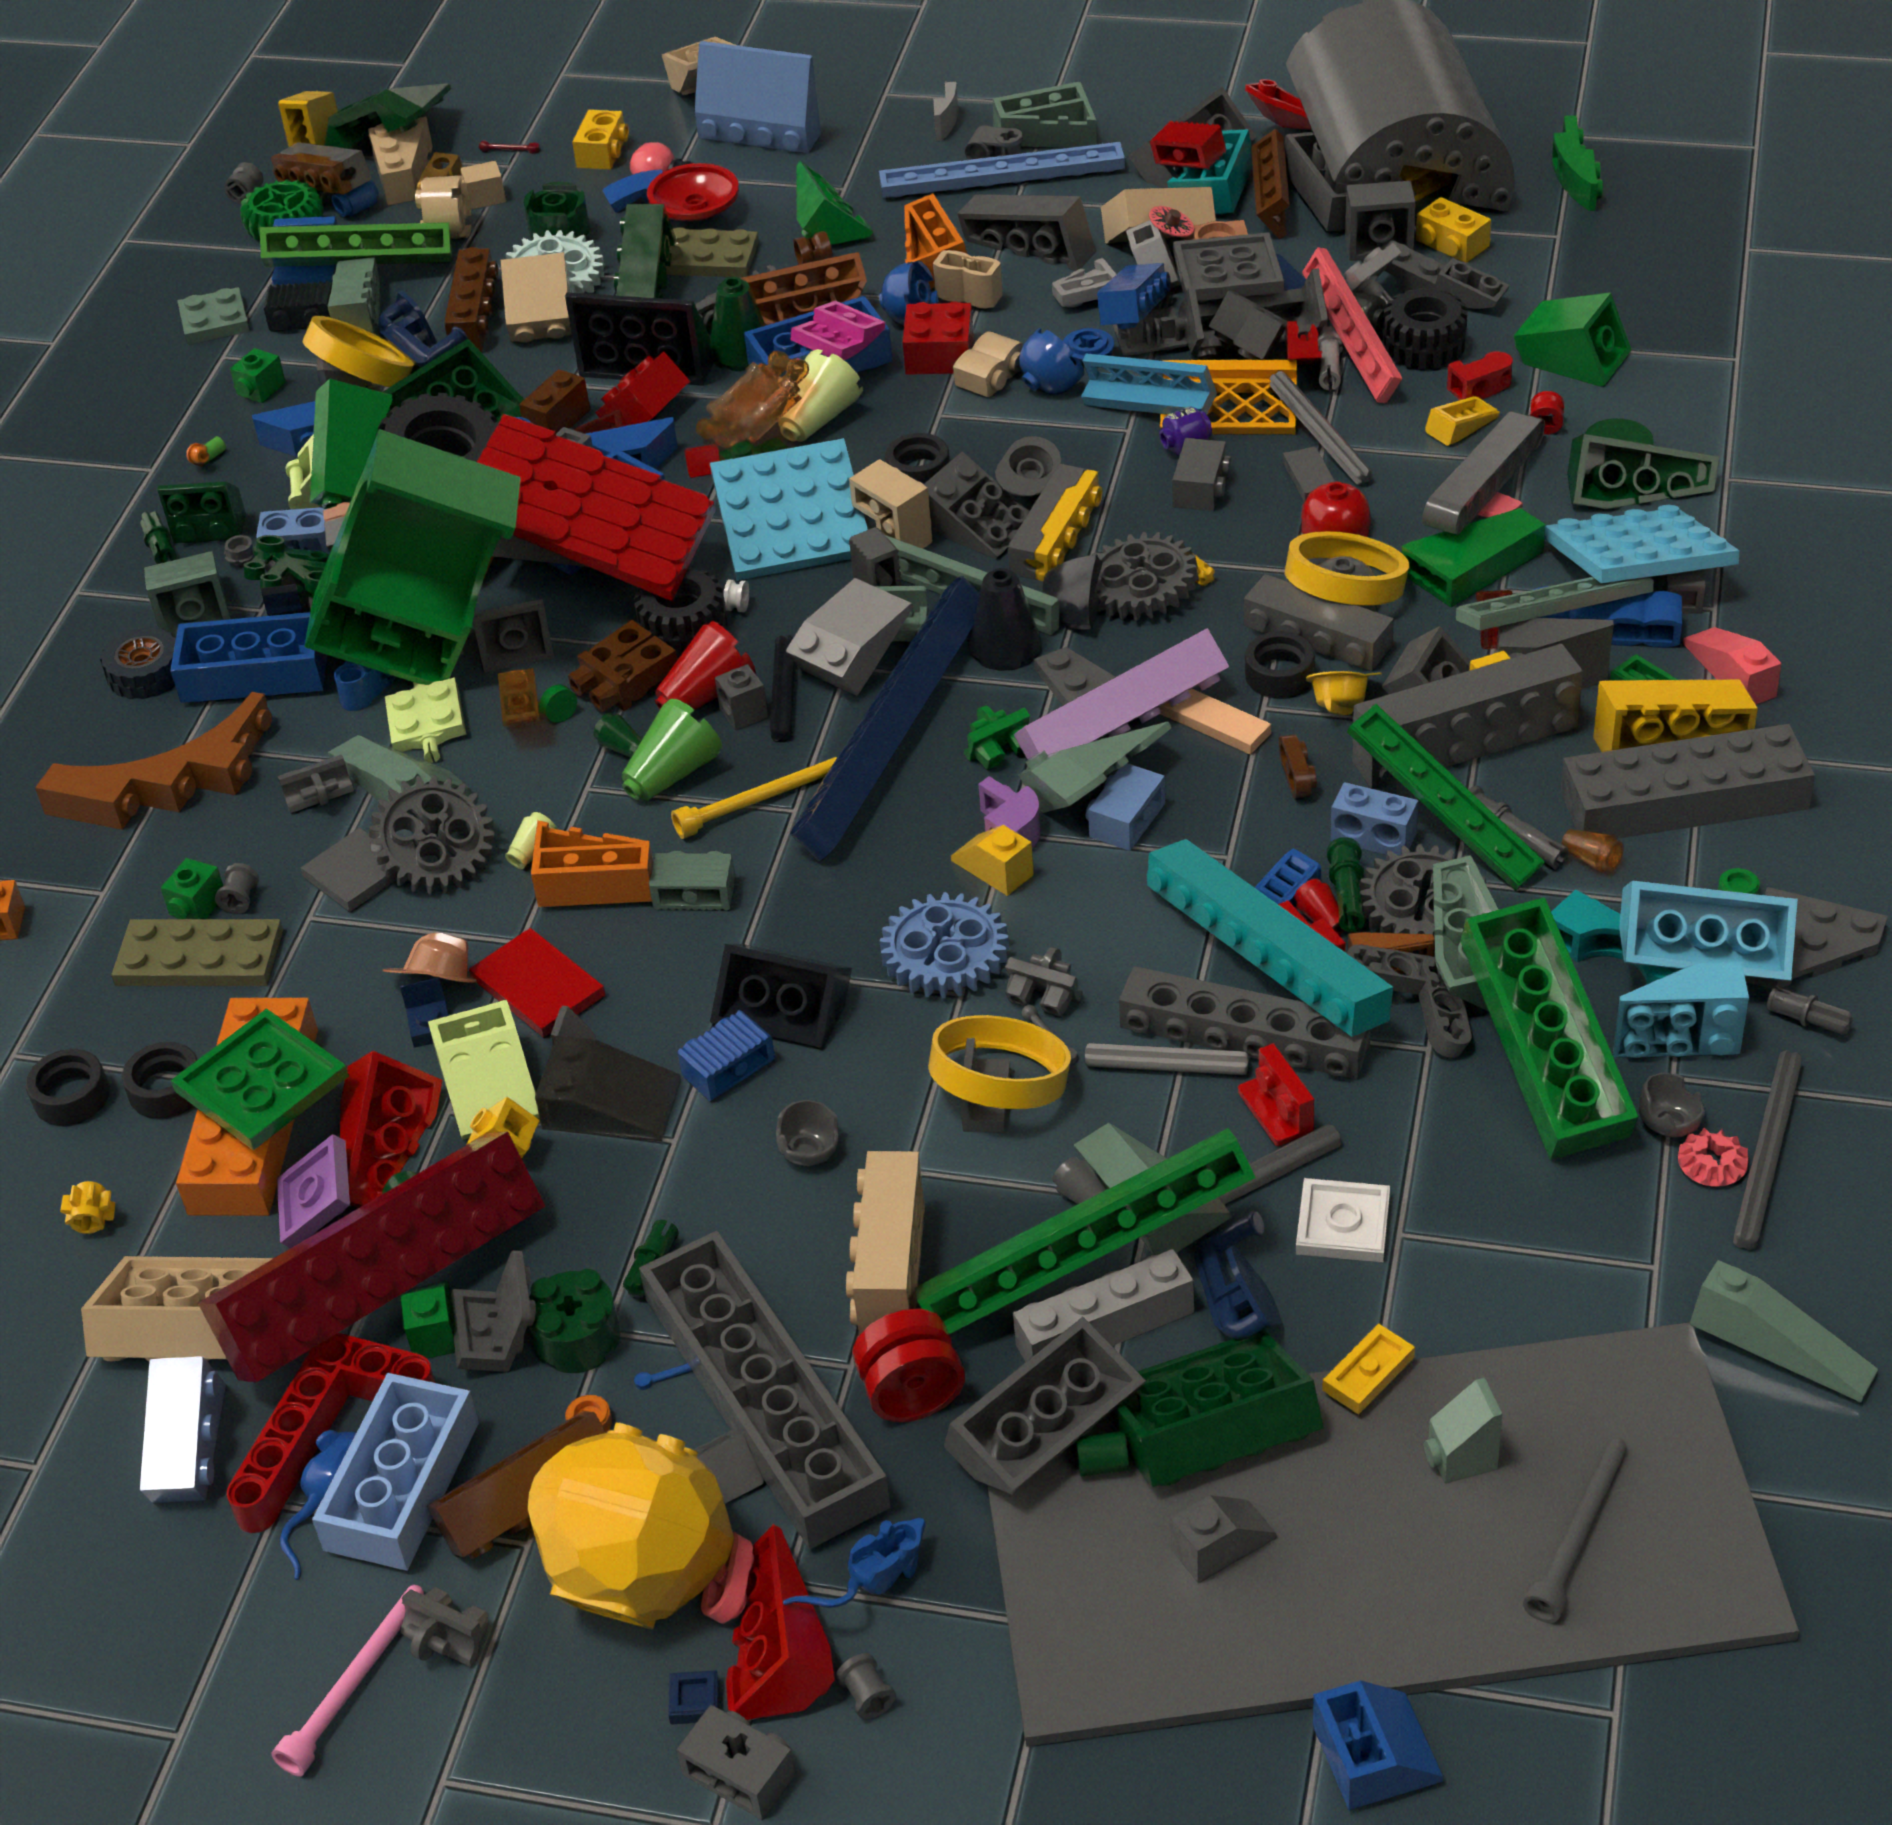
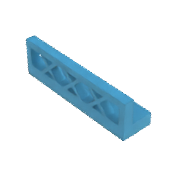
[1081,354,1217,414]

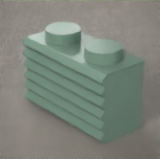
[649,851,736,911]

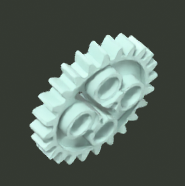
[506,230,604,293]

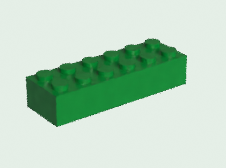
[1460,897,1639,1160]

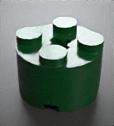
[523,182,590,240]
[528,1269,620,1373]

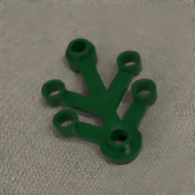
[244,535,328,598]

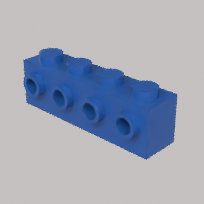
[1097,263,1171,329]

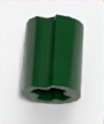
[1076,1431,1129,1477]

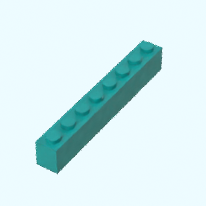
[1147,839,1393,1037]

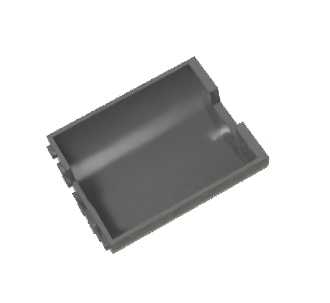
[1286,0,1515,212]

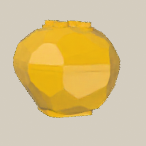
[528,1423,734,1629]

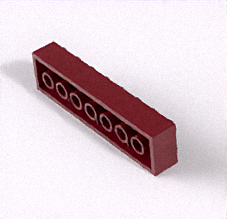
[198,1131,545,1382]

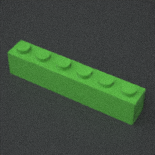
[260,223,452,267]

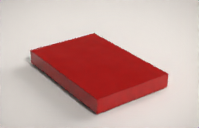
[469,928,606,1038]

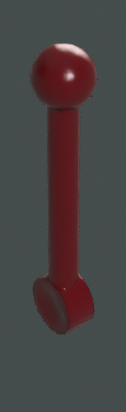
[479,140,540,154]

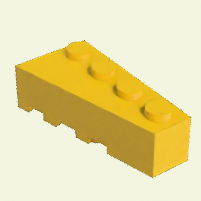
[1593,679,1758,752]

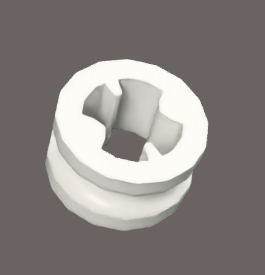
[724,579,749,612]

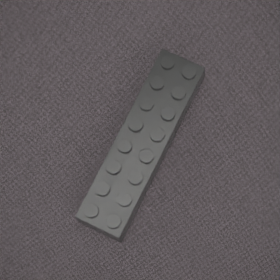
[639,1230,891,1550]

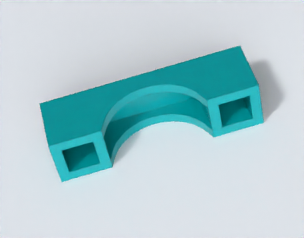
[1551,889,1682,984]

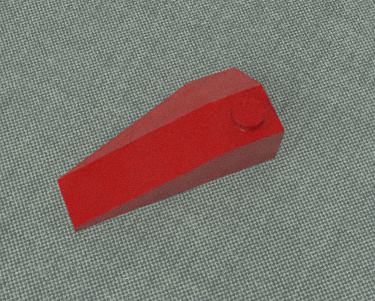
[340,1051,443,1208]
[726,1524,835,1720]

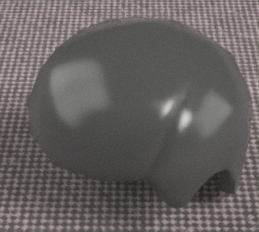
[1639,1072,1705,1138]
[776,1099,839,1167]

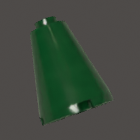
[710,277,766,372]

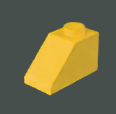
[951,825,1034,896]

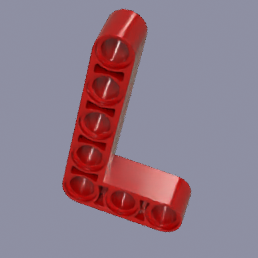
[226,1333,436,1533]

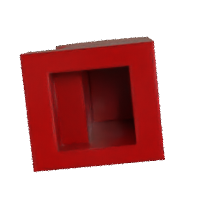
[1447,351,1513,400]

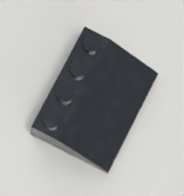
[565,292,713,386]

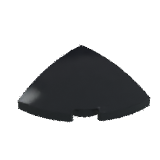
[1042,554,1103,629]

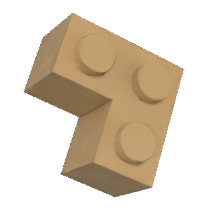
[849,459,932,549]

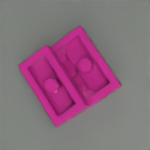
[791,301,885,360]

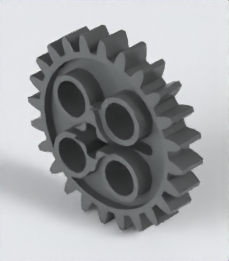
[1092,532,1199,620]
[369,775,494,894]
[1360,844,1489,938]

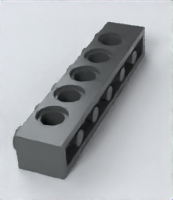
[1119,966,1371,1080]

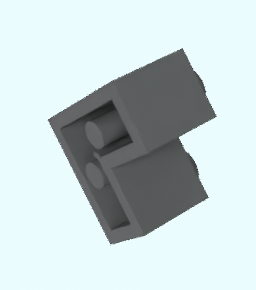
[1209,290,1287,360]

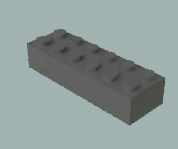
[1352,644,1583,789]
[1560,724,1815,844]

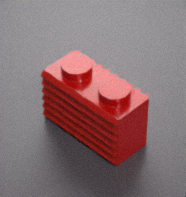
[1150,120,1226,169]

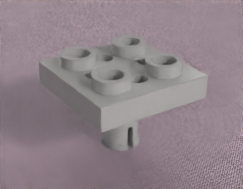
[1344,243,1402,304]

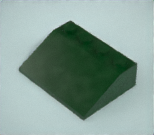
[383,339,524,457]
[1110,1330,1324,1488]

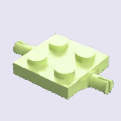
[385,677,466,763]

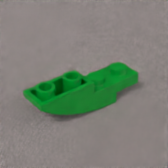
[1551,115,1603,211]

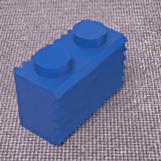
[677,1010,775,1101]

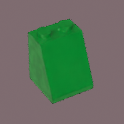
[1513,292,1632,386]

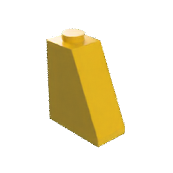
[278,91,338,147]

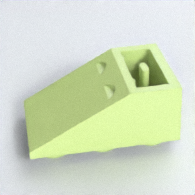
[428,1000,542,1140]

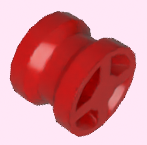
[1530,391,1565,435]

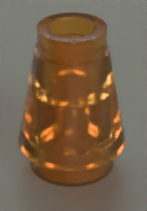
[1562,829,1624,872]

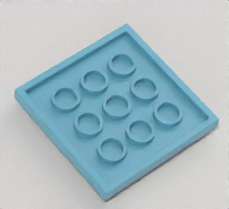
[710,438,868,581]
[1544,505,1739,583]

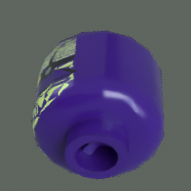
[1159,406,1212,456]

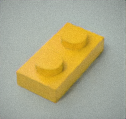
[1322,1323,1415,1415]

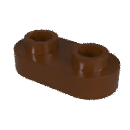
[1279,734,1317,799]

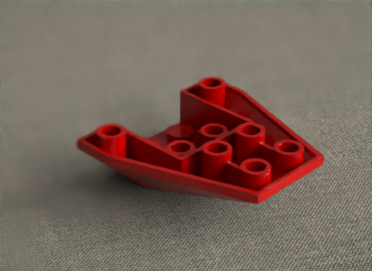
[1245,79,1312,130]

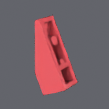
[1682,627,1782,705]

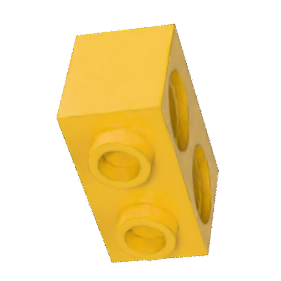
[572,110,629,170]

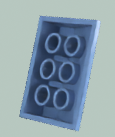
[695,41,821,153]

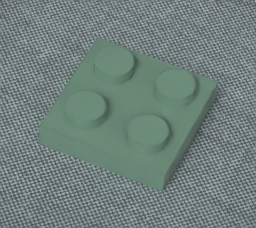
[177,287,250,345]

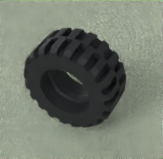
[375,393,499,462]

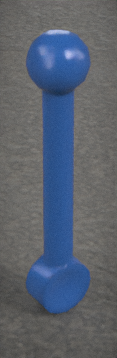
[634,1363,692,1390]

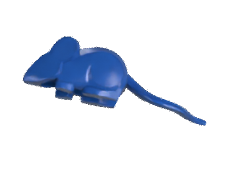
[280,1430,357,1580]
[783,1518,926,1608]

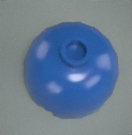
[879,261,938,326]
[1019,328,1085,394]

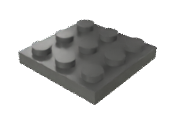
[1173,232,1284,303]

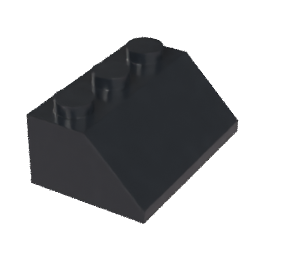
[710,944,852,1048]

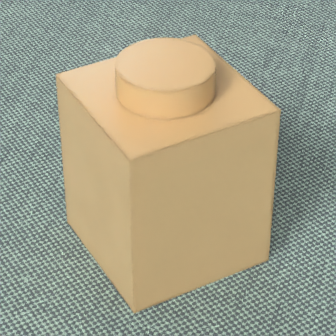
[460,161,506,209]

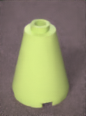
[778,349,863,442]

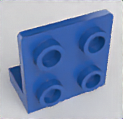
[271,216,338,286]

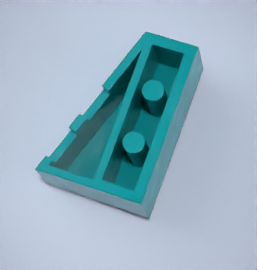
[1167,129,1253,215]

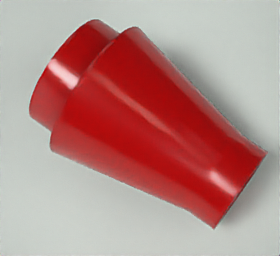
[1294,879,1344,935]

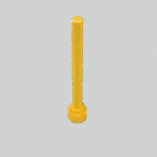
[671,757,837,839]

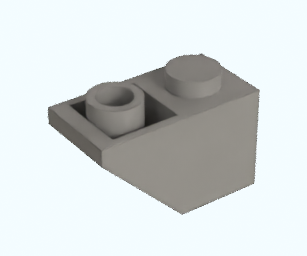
[1126,220,1180,289]

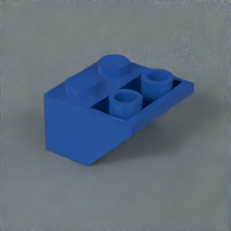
[1313,1680,1443,1810]

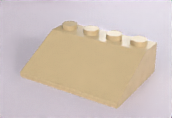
[81,1256,273,1362]

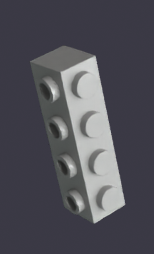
[1013,1249,1194,1362]

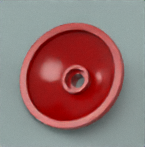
[647,163,739,222]

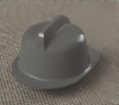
[995,436,1061,497]

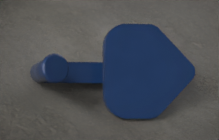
[378,291,468,367]
[1194,1211,1282,1339]

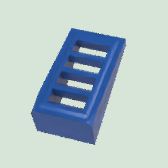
[1255,848,1321,907]

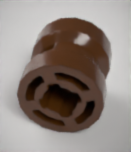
[793,231,833,265]

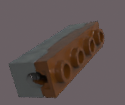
[270,142,372,195]

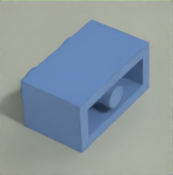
[1085,763,1165,851]

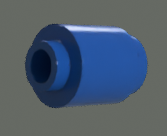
[331,180,379,217]

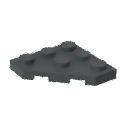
[1745,887,1888,989]

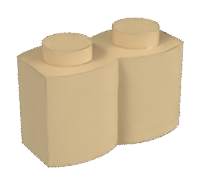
[933,250,1003,309]
[953,331,1023,397]

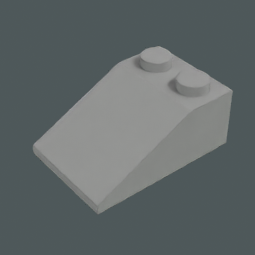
[786,578,914,696]

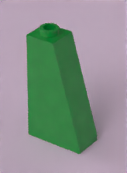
[310,379,392,509]
[1402,508,1546,608]

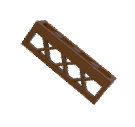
[1251,129,1290,240]

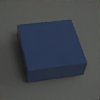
[668,1670,719,1725]

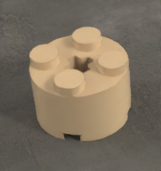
[415,175,472,239]

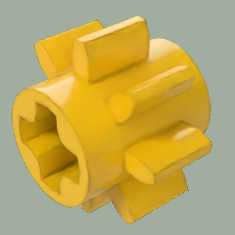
[60,1181,116,1234]

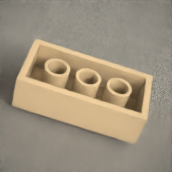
[846,1151,925,1335]

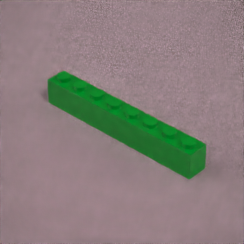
[915,1128,1256,1334]

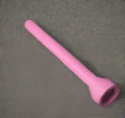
[271,1585,424,1776]

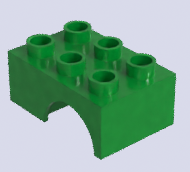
[304,429,521,685]

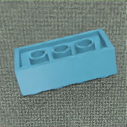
[1619,881,1798,981]

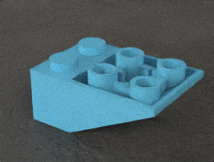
[1613,961,1749,1058]

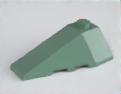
[1690,1260,1878,1402]

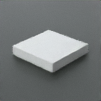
[1296,1178,1390,1262]

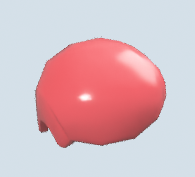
[630,142,675,175]

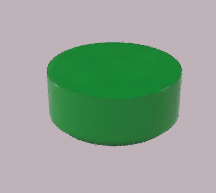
[539,684,577,723]
[1718,868,1760,894]

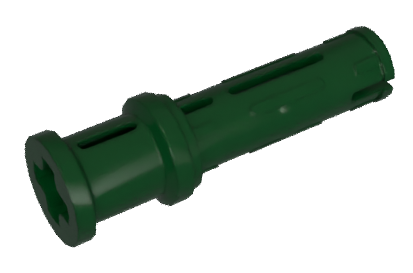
[1327,837,1365,932]

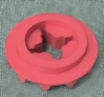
[1678,1128,1748,1187]

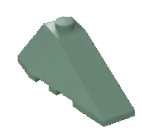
[1018,722,1172,813]
[328,735,472,819]
[1433,855,1499,1010]
[1074,1123,1232,1255]

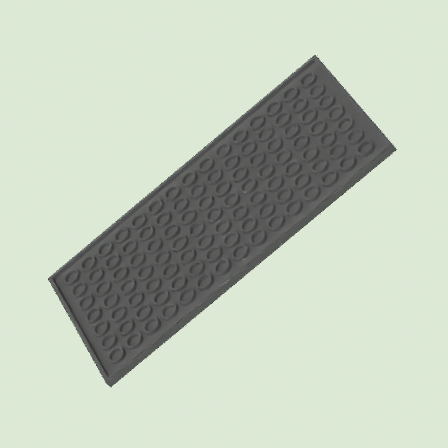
[987,1322,1799,1747]

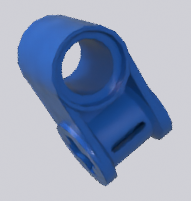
[334,661,396,711]

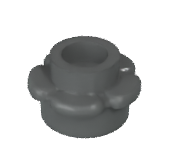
[224,535,255,566]

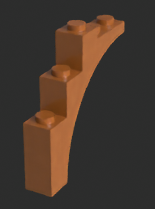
[35,692,272,830]

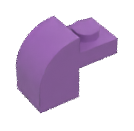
[978,776,1041,848]

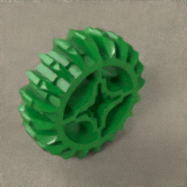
[240,179,323,240]

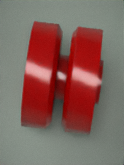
[852,1309,965,1422]

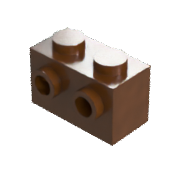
[519,369,591,434]

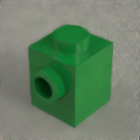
[230,348,286,403]
[160,858,224,919]

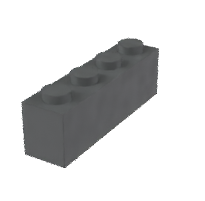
[1244,574,1394,671]

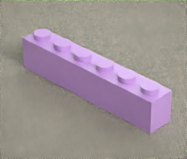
[1014,628,1229,759]

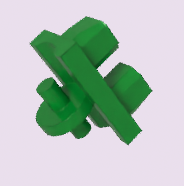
[964,705,1030,770]

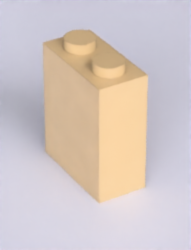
[501,252,572,342]

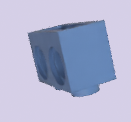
[256,507,331,557]
[1331,782,1418,856]

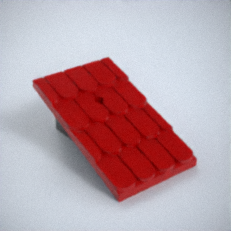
[477,414,716,601]

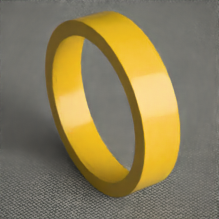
[302,316,414,387]
[1285,532,1409,605]
[928,1015,1071,1109]

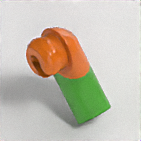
[186,436,226,467]

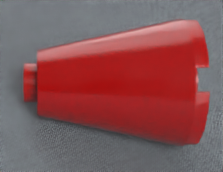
[655,621,756,710]

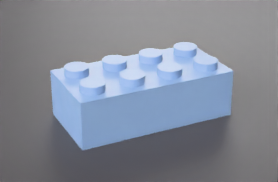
[312,1373,479,1570]

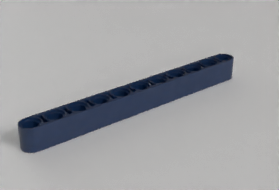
[790,576,980,860]

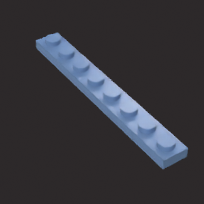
[879,142,1125,198]

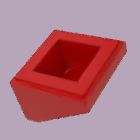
[684,444,720,477]

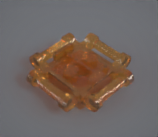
[696,350,809,448]

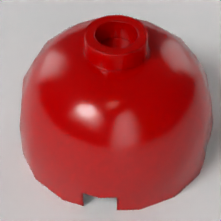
[1301,482,1371,537]

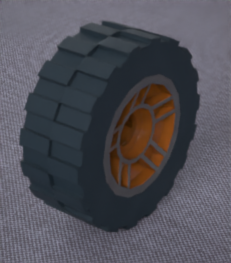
[100,627,176,699]

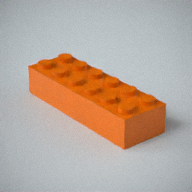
[176,998,318,1216]

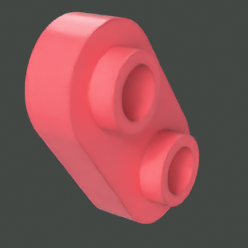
[701,1532,754,1624]

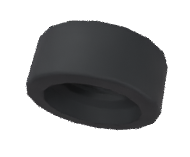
[885,433,950,484]
[1245,631,1315,698]
[121,1042,198,1118]
[26,1048,109,1126]

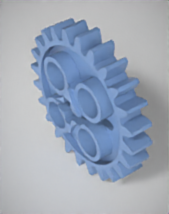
[880,892,1009,998]

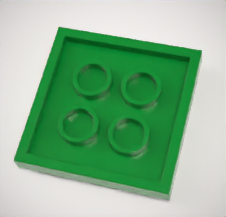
[171,1008,349,1150]

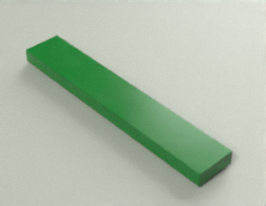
[1347,704,1545,891]

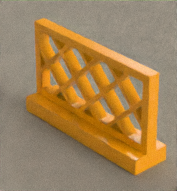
[1160,360,1297,434]

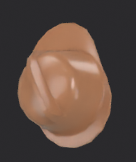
[382,933,477,983]

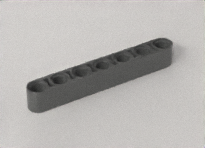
[1422,411,1545,535]

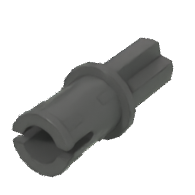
[1767,986,1853,1035]

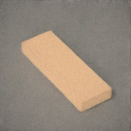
[1159,688,1271,755]

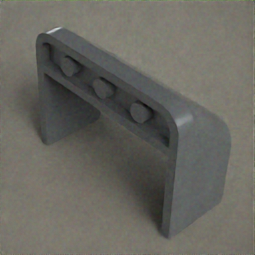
[1178,268,1328,360]

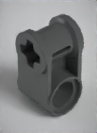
[964,125,1023,160]

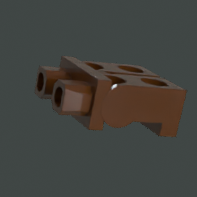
[568,620,678,713]

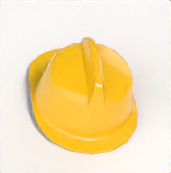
[1306,671,1382,716]

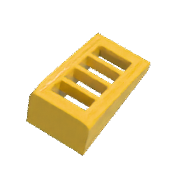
[1425,396,1500,446]

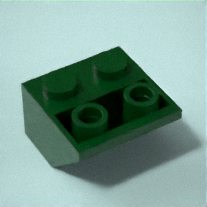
[157,482,246,543]

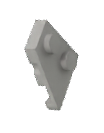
[1052,258,1117,308]

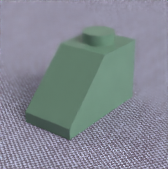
[1423,1377,1503,1483]

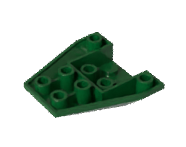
[324,83,452,150]

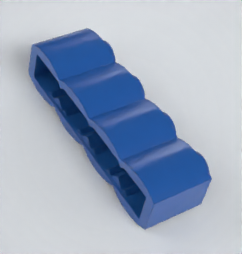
[1533,586,1682,648]

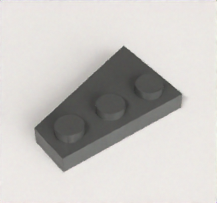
[1034,647,1116,706]

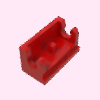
[1285,321,1322,365]

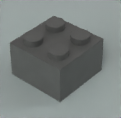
[1345,181,1415,261]

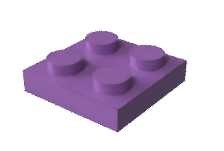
[277,1134,350,1248]

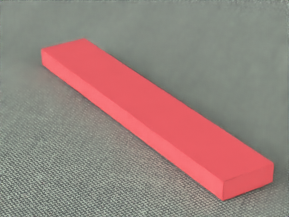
[1302,247,1403,404]

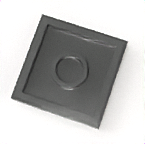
[300,827,398,912]

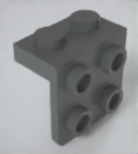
[449,1250,536,1372]

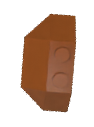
[740,252,867,325]

